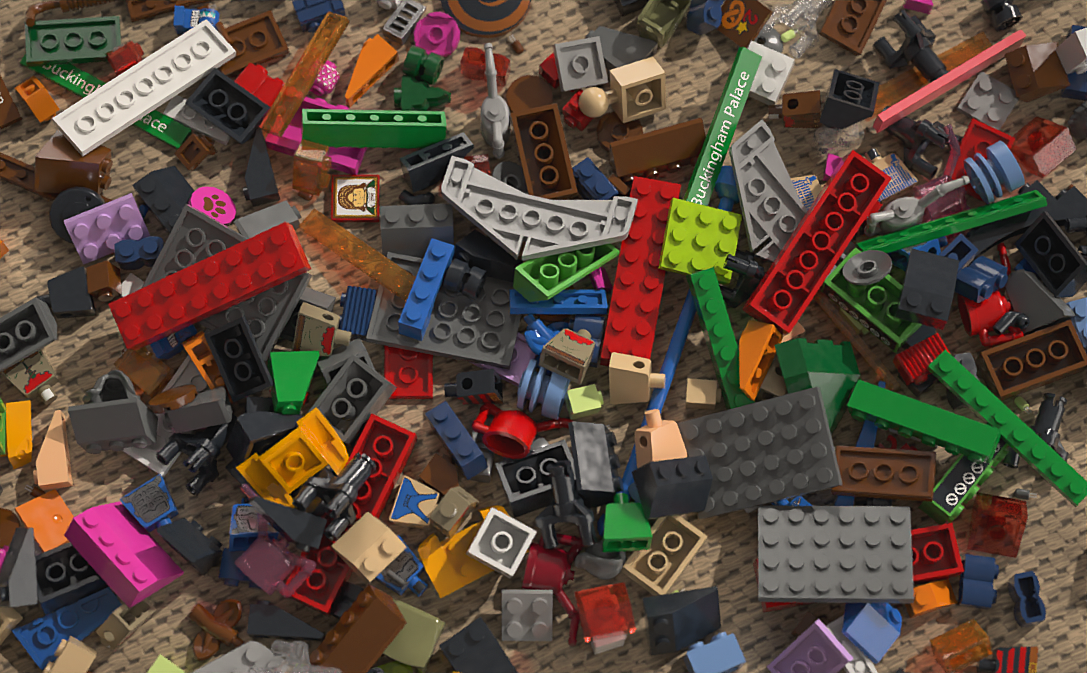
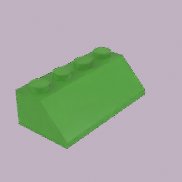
[513,243,620,302]

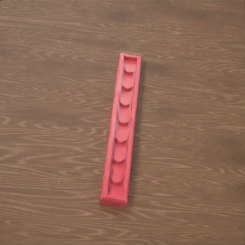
[872,30,1026,133]

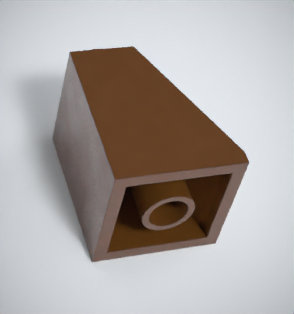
[35,129,113,195]

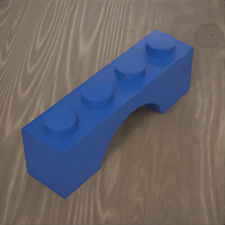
[398,238,455,341]

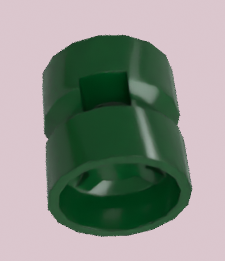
[402,45,445,85]

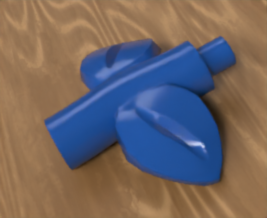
[524,314,569,355]

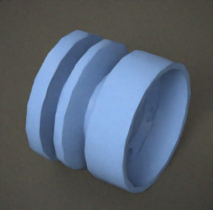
[963,141,1025,204]
[517,359,570,420]

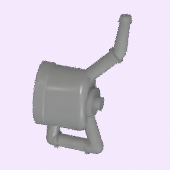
[480,43,511,158]
[864,176,970,237]

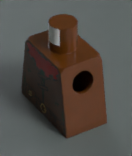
[769,90,822,129]

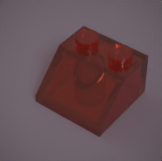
[1010,116,1077,178]
[967,492,1028,558]
[574,582,636,643]

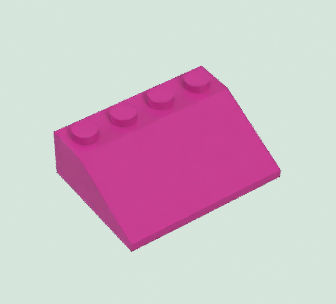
[64,501,184,608]

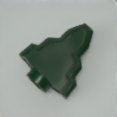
[394,75,451,111]

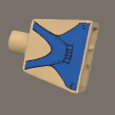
[389,476,441,530]

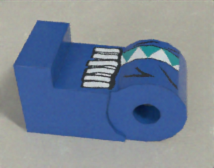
[174,6,219,34]
[150,325,198,359]

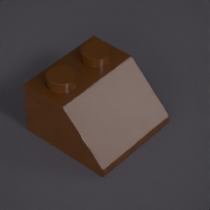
[1004,42,1070,103]

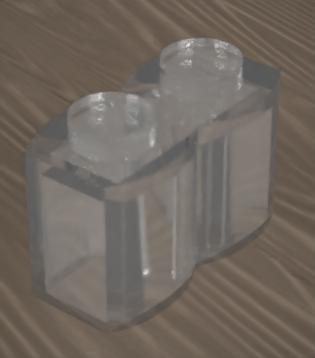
[811,122,865,158]

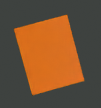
[14,489,74,553]

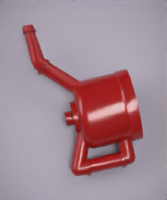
[957,243,1024,347]
[472,403,577,459]

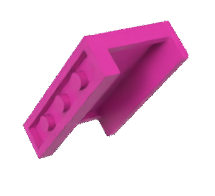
[265,91,367,175]

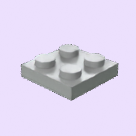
[552,36,608,92]
[957,71,1019,130]
[502,590,553,641]

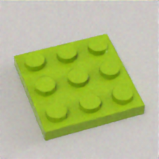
[658,198,742,285]

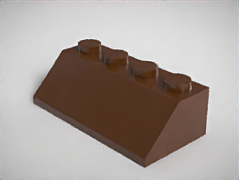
[510,103,578,200]
[609,117,706,185]
[307,584,407,673]

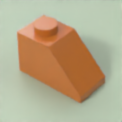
[15,75,60,123]
[905,579,957,619]

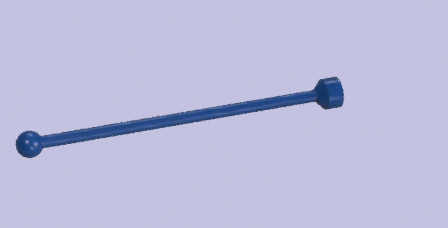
[597,166,740,538]

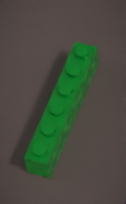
[301,109,447,149]
[686,267,755,410]
[847,379,1001,464]

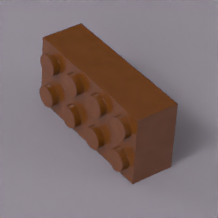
[975,319,1087,401]

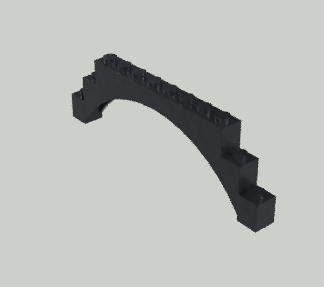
[897,180,1087,397]

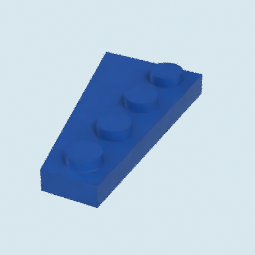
[11,587,123,671]

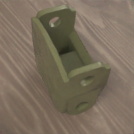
[636,0,691,48]
[383,599,446,673]

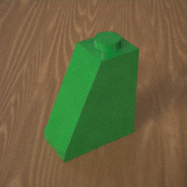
[267,351,320,415]

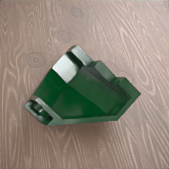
[775,338,861,436]

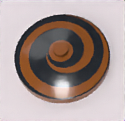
[440,0,532,38]

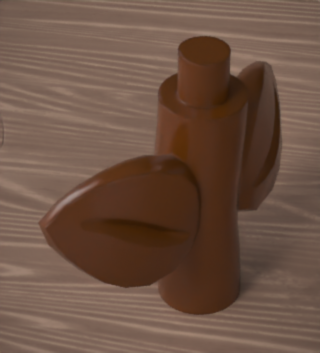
[189,599,245,662]

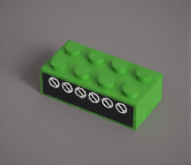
[821,247,921,353]
[918,438,1009,525]

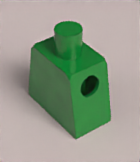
[602,493,653,552]

